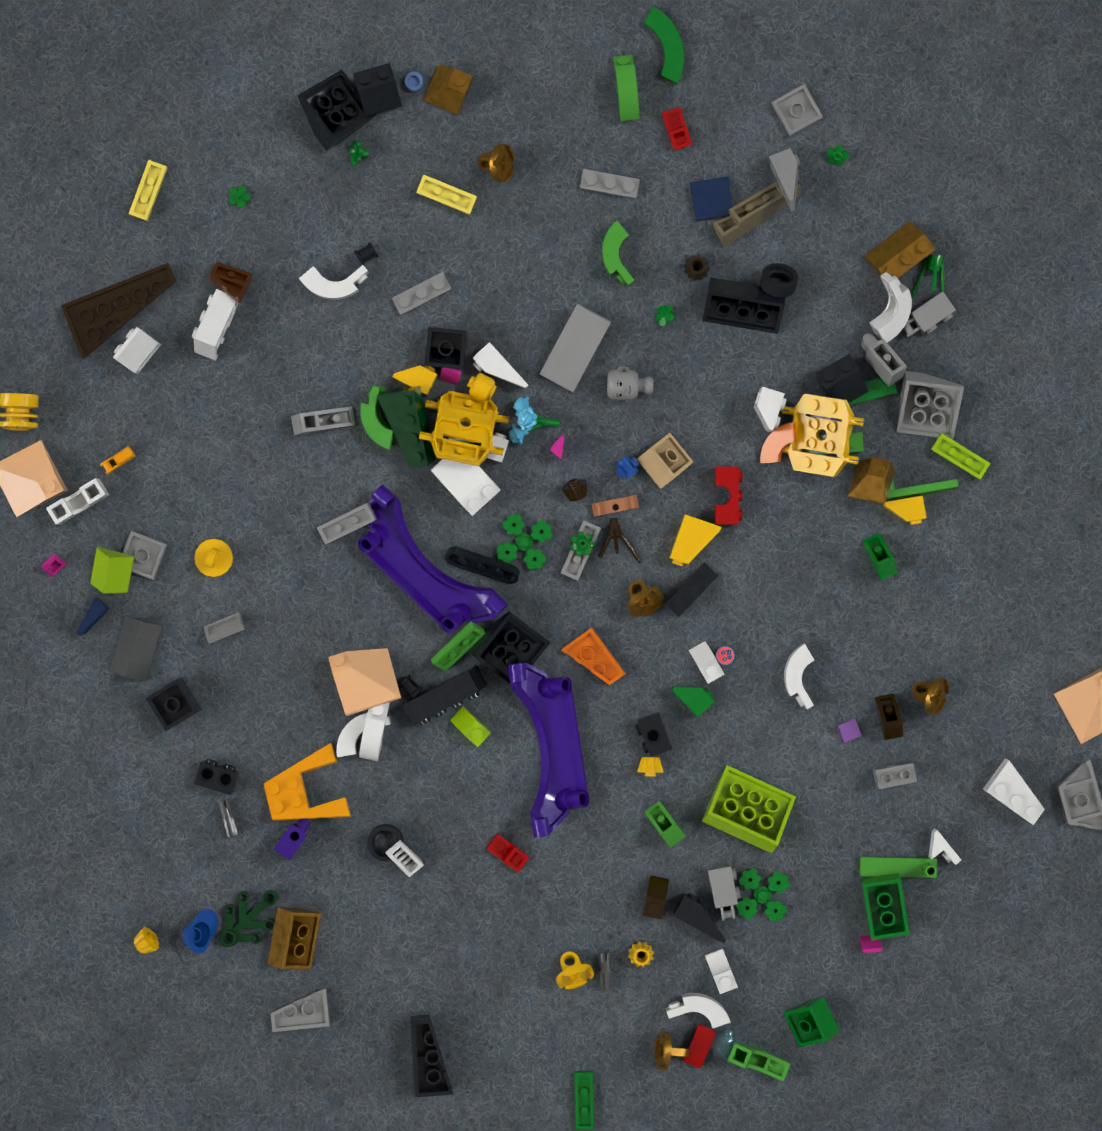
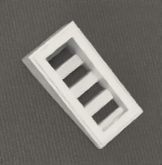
[385,840,424,877]

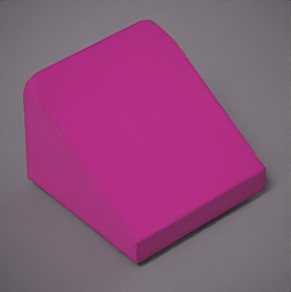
[440,367,462,385]
[550,435,564,459]
[860,935,882,953]

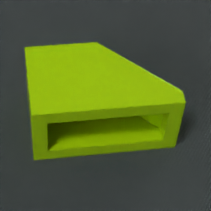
[450,706,491,747]

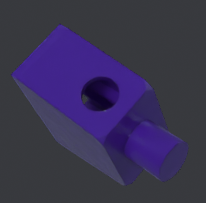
[274,819,311,860]

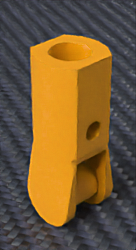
[100,446,136,475]

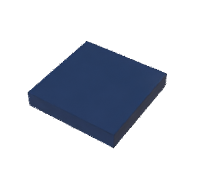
[690,176,733,221]

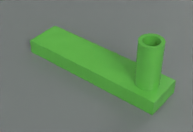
[886,479,959,501]
[859,856,937,878]

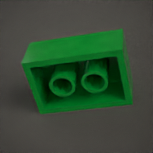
[861,873,910,940]

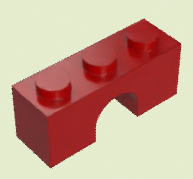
[714,466,743,525]

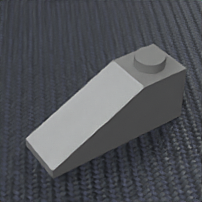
[769,148,800,211]
[291,406,355,435]

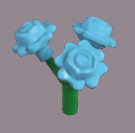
[508,396,560,446]

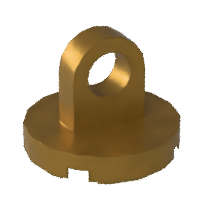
[477,144,515,183]
[627,580,664,618]
[912,677,950,715]
[654,1031,689,1071]

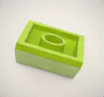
[90,547,135,594]

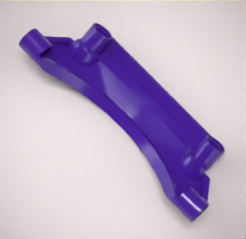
[358,485,508,633]
[507,663,590,838]

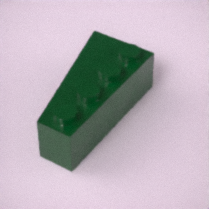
[377,386,435,468]

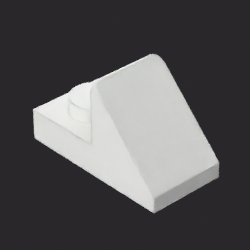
[689,641,724,684]
[929,828,961,865]

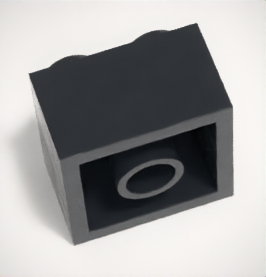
[145,677,202,731]

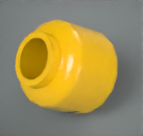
[467,373,497,401]

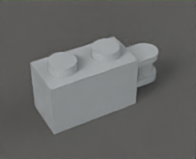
[903,291,956,338]
[861,333,907,387]
[707,864,741,921]

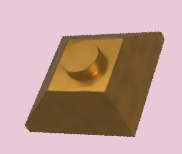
[423,65,473,115]
[848,457,896,505]

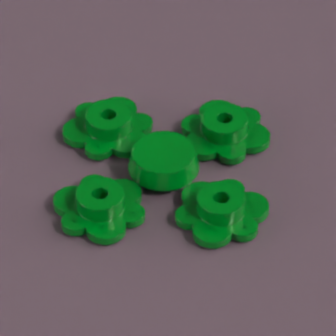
[497,514,552,570]
[736,869,790,922]

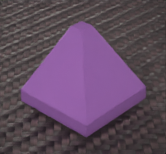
[837,718,862,743]

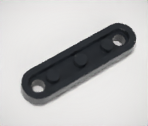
[445,546,520,584]

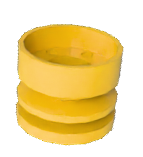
[0,393,39,431]

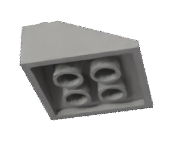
[896,371,964,439]

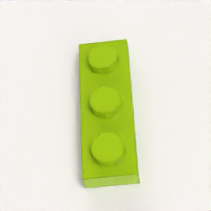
[931,433,991,480]

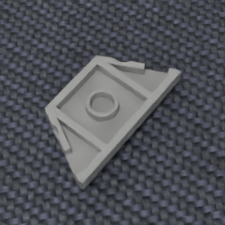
[1057,759,1102,830]

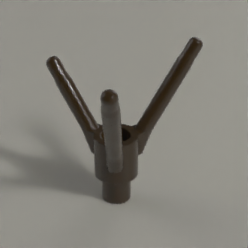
[599,518,642,563]

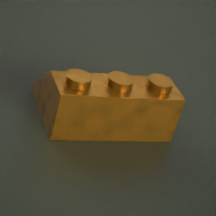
[864,221,936,278]
[267,907,321,969]

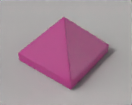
[41,554,67,577]

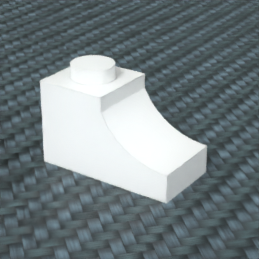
[705,948,738,994]

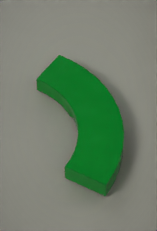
[644,6,684,85]

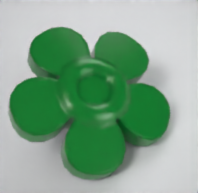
[827,145,849,166]
[229,186,251,208]
[654,305,675,327]

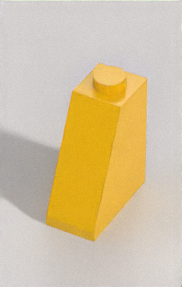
[669,514,721,567]

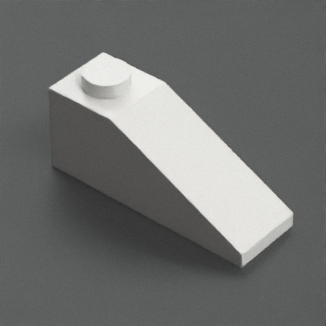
[473,342,528,389]

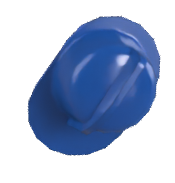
[182,909,218,954]

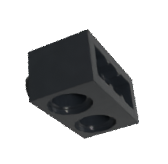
[194,759,240,795]

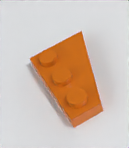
[561,627,626,685]

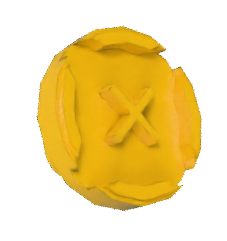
[194,539,233,577]
[556,952,594,989]

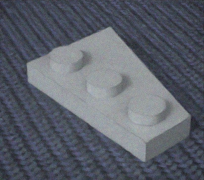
[270,987,330,1032]

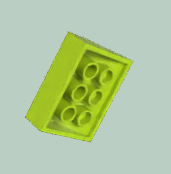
[702,765,796,853]

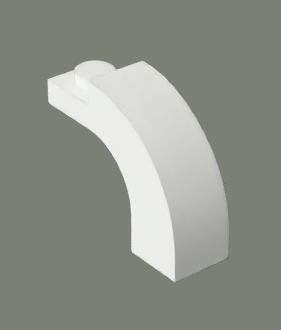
[299,265,369,300]
[869,272,912,343]

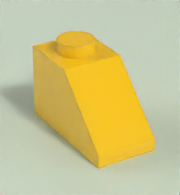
[393,365,438,396]
[883,496,927,525]

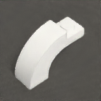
[784,643,815,709]
[359,703,390,761]
[336,712,391,757]
[666,993,731,1028]

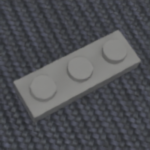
[580,169,640,199]
[392,272,452,315]
[317,503,377,545]
[561,520,601,581]

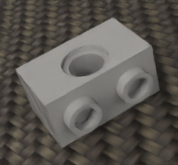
[873,761,917,789]

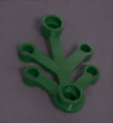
[219,890,278,947]

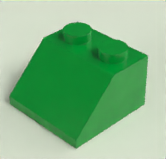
[784,996,840,1047]

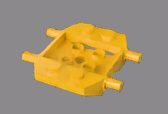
[419,391,509,466]
[782,394,864,477]

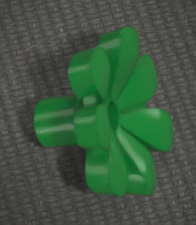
[349,140,369,166]
[570,531,595,557]

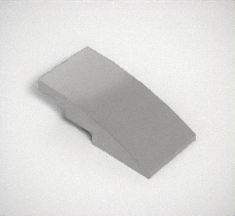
[540,303,611,392]

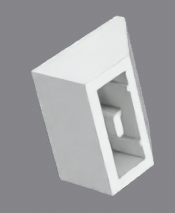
[113,327,161,374]
[754,387,786,432]

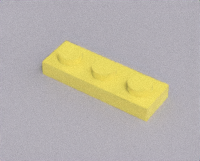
[129,160,168,221]
[416,175,477,215]

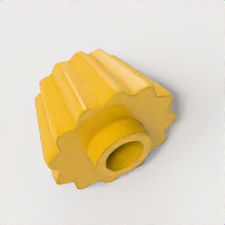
[637,757,663,776]
[133,927,159,954]
[628,941,654,968]

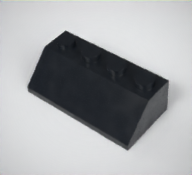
[702,277,786,334]

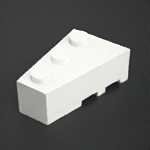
[192,289,238,361]
[983,758,1045,825]

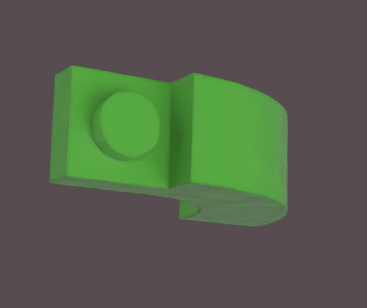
[613,55,640,121]
[602,221,635,287]
[361,385,397,449]
[728,1042,791,1081]

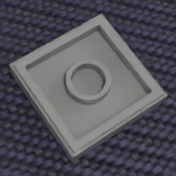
[771,84,823,137]
[123,531,168,580]

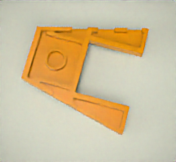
[263,743,351,821]

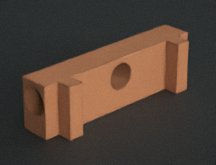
[591,495,639,517]

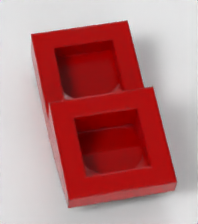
[661,107,692,150]
[486,833,530,873]
[683,1024,716,1068]

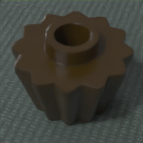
[684,254,710,281]
[561,478,587,502]

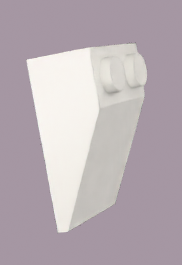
[431,459,500,516]

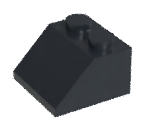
[353,63,402,117]
[425,327,468,369]
[816,354,869,403]

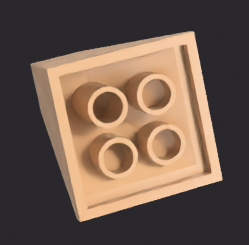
[0,440,68,517]
[328,648,401,716]
[1054,667,1102,744]

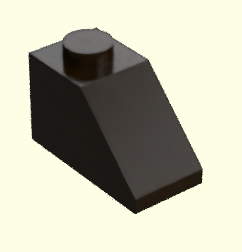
[875,694,903,740]
[642,875,669,920]

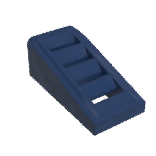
[76,598,109,636]

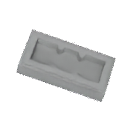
[204,612,244,644]

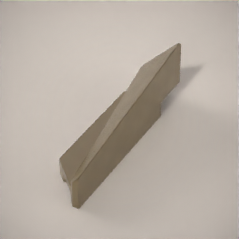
[713,181,801,248]

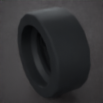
[760,263,798,298]
[367,824,404,862]

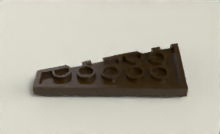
[61,263,176,360]

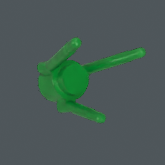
[911,254,945,298]

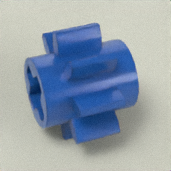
[615,455,639,479]

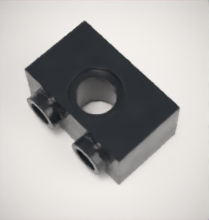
[635,712,672,757]

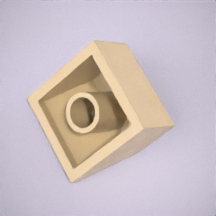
[637,433,693,489]

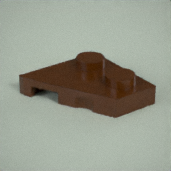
[209,262,253,303]

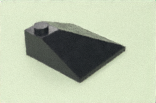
[298,70,376,151]
[468,611,550,683]

